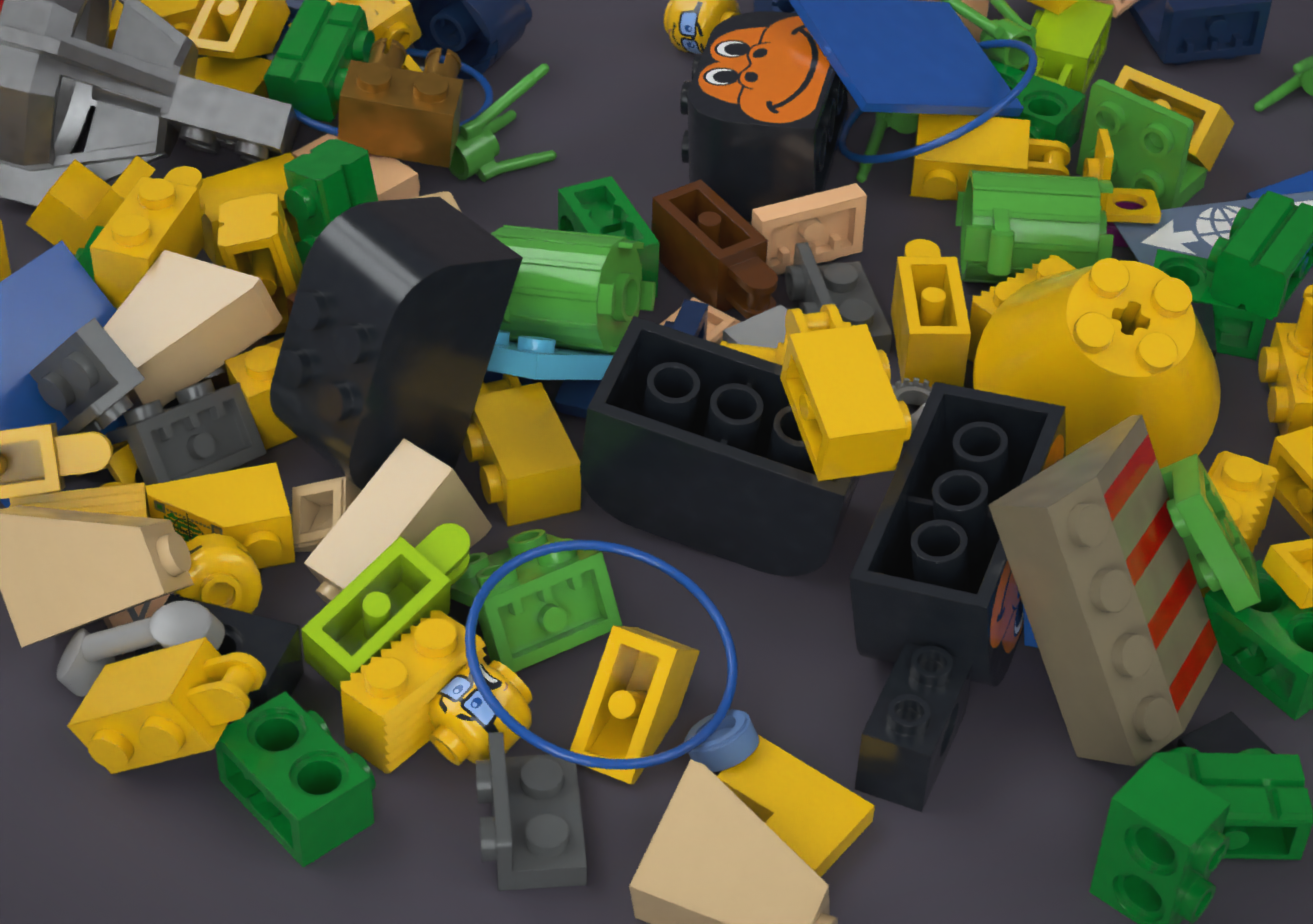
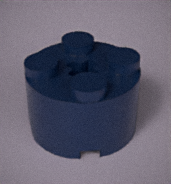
[408,0,532,79]

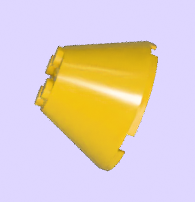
[973,258,1221,469]

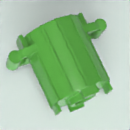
[955,170,1114,284]
[491,225,656,355]

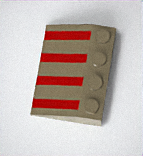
[988,415,1223,767]

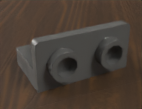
[785,242,892,353]
[29,317,145,436]
[106,379,267,486]
[475,732,587,891]

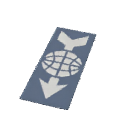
[1113,191,1313,266]

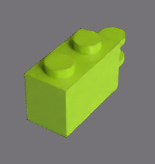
[1022,0,1114,94]
[301,523,470,693]

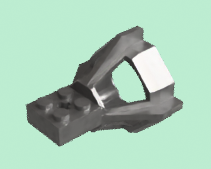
[0,0,299,207]

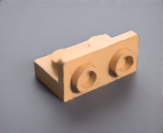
[751,183,867,275]

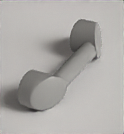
[56,600,225,696]

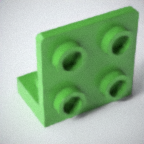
[1076,79,1208,210]
[1160,453,1261,612]
[450,529,623,673]

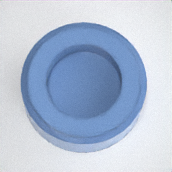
[684,709,759,772]

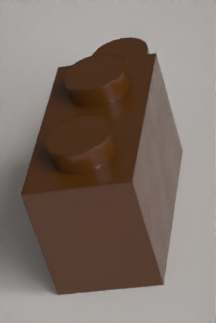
[651,179,778,319]

